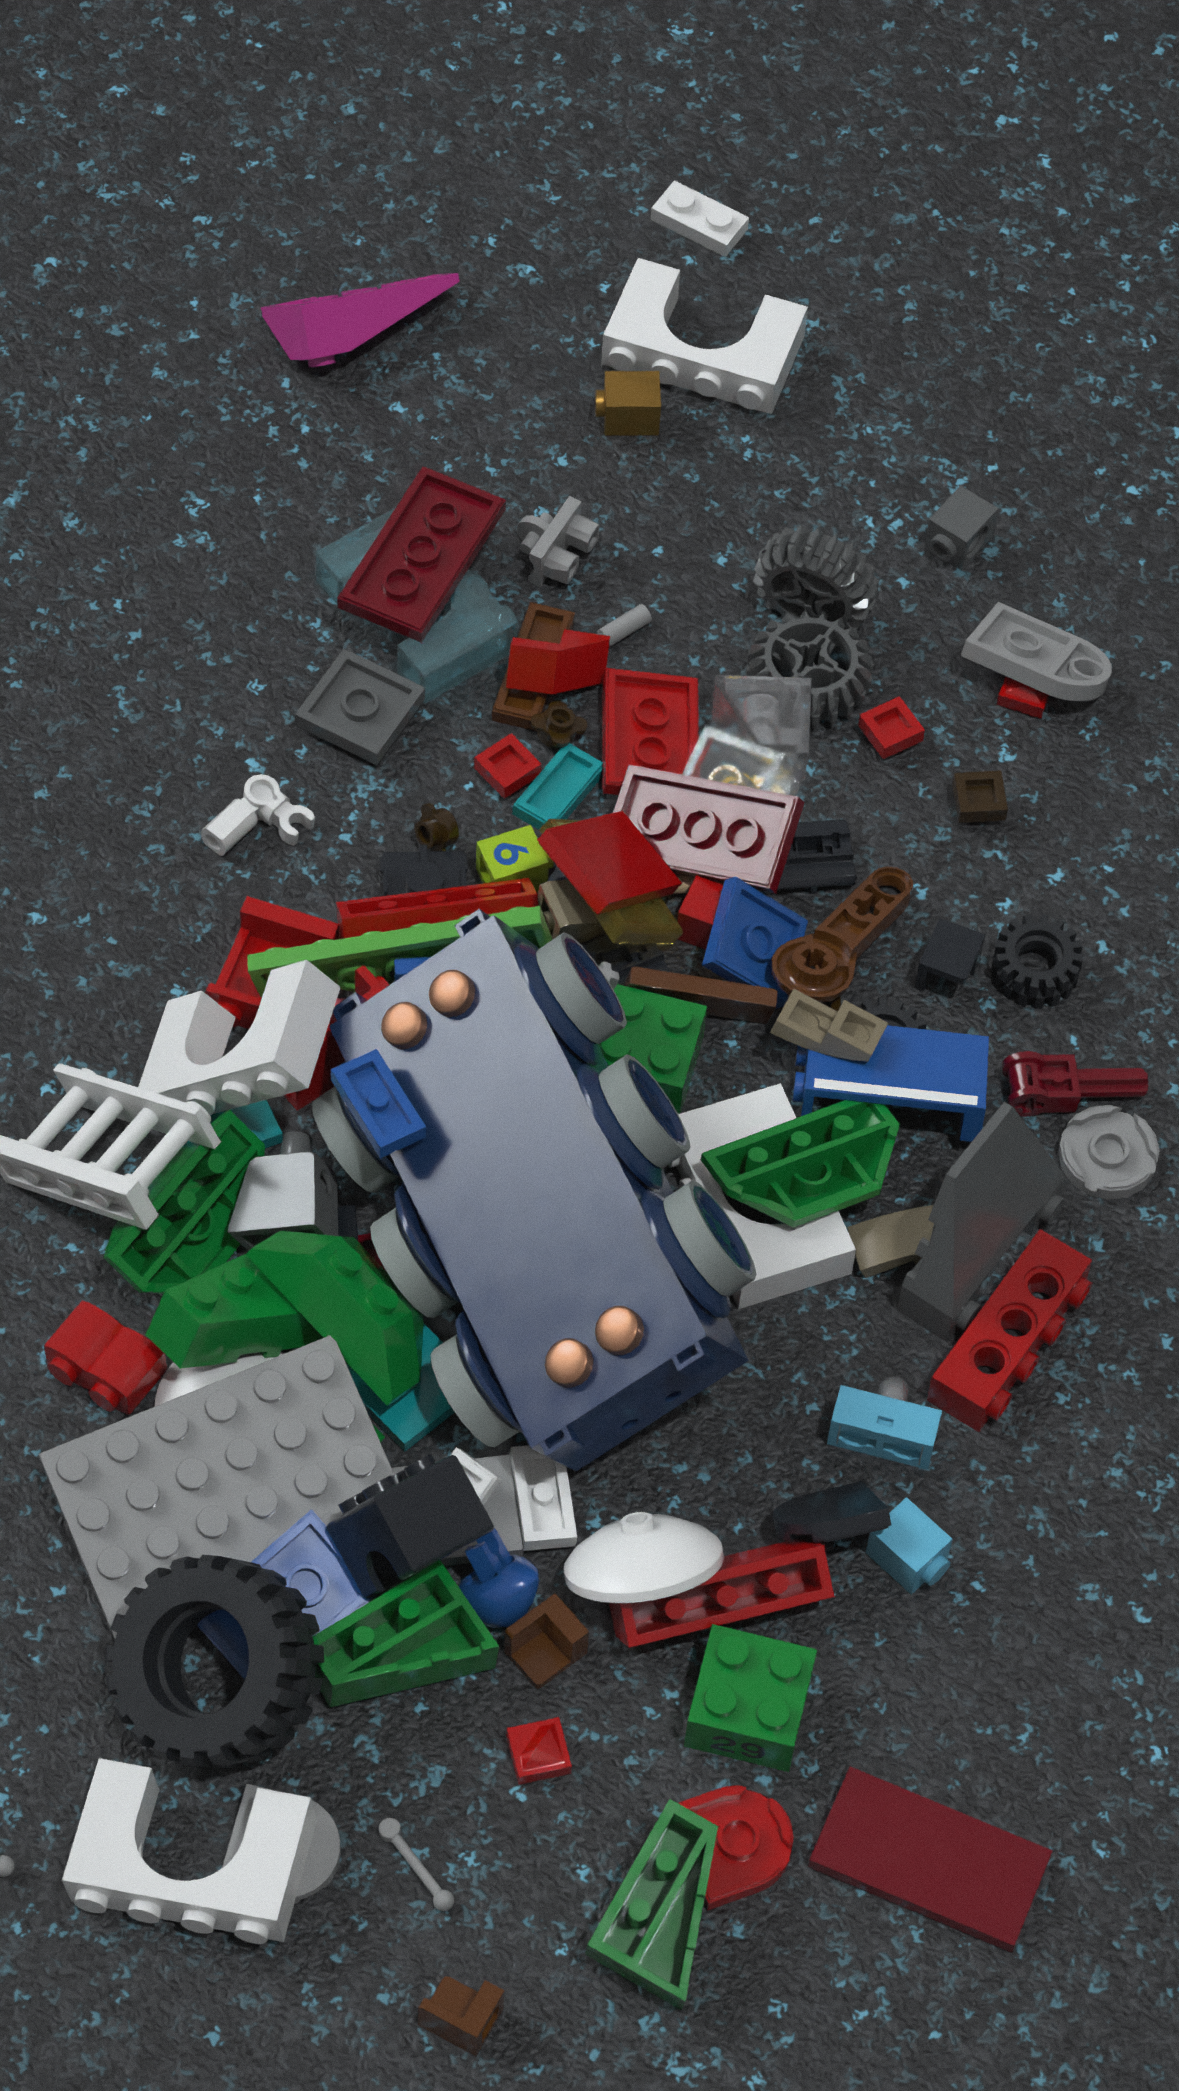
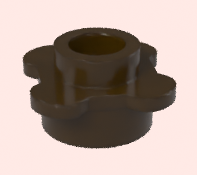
[531,701,587,749]
[414,803,459,851]

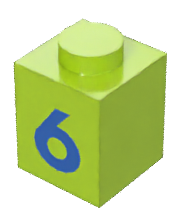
[476,825,554,892]

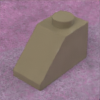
[537,880,613,943]

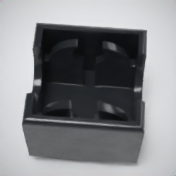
[327,1454,494,1598]

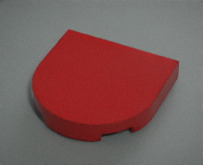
[678,1785,794,1911]

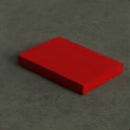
[602,668,699,795]
[537,810,682,915]

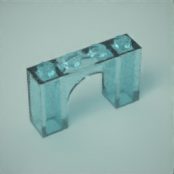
[316,507,518,703]

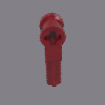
[1001,1051,1149,1117]

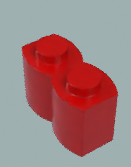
[44,1301,167,1415]

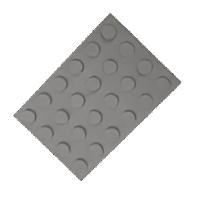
[39,1336,394,1640]

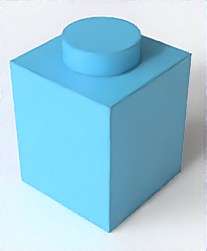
[866,1497,953,1595]

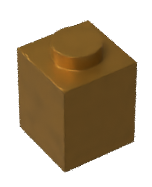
[595,371,661,436]

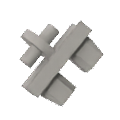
[517,496,600,587]

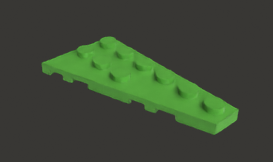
[247,906,553,997]

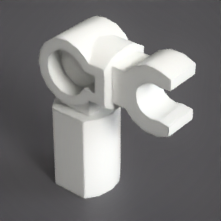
[201,774,315,856]

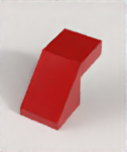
[506,629,611,694]

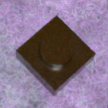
[952,770,1008,823]

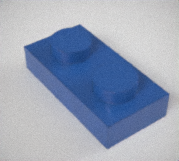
[331,1049,426,1158]

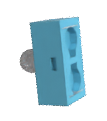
[827,1376,942,1470]

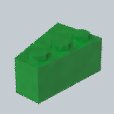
[313,1560,499,1707]

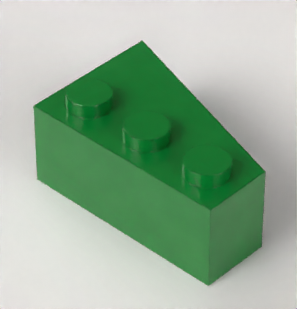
[145,1253,323,1369]
[585,1799,718,2010]

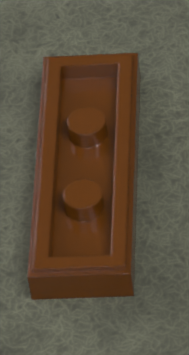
[492,602,575,732]
[624,966,778,1024]

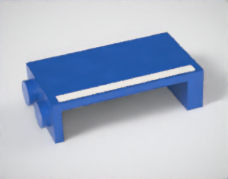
[792,1025,989,1142]

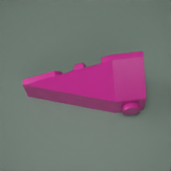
[261,273,460,367]

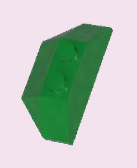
[700,1100,900,1227]
[103,1110,265,1293]
[246,1231,424,1406]

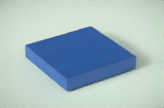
[702,876,808,1009]

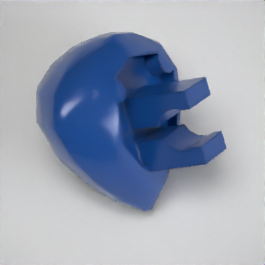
[458,1528,539,1628]

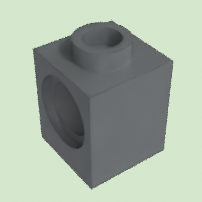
[924,485,998,571]

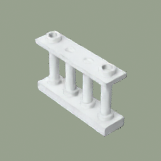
[0,1063,221,1230]

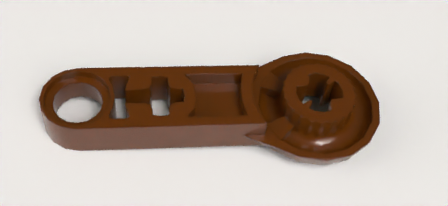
[772,866,913,1003]

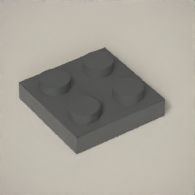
[295,649,425,765]

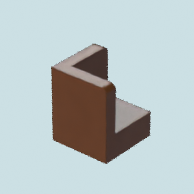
[504,1593,589,1689]
[418,1976,505,2056]

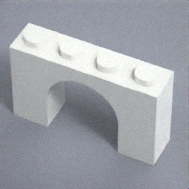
[601,258,808,414]
[138,960,340,1115]
[668,1083,856,1309]
[62,1758,317,1944]

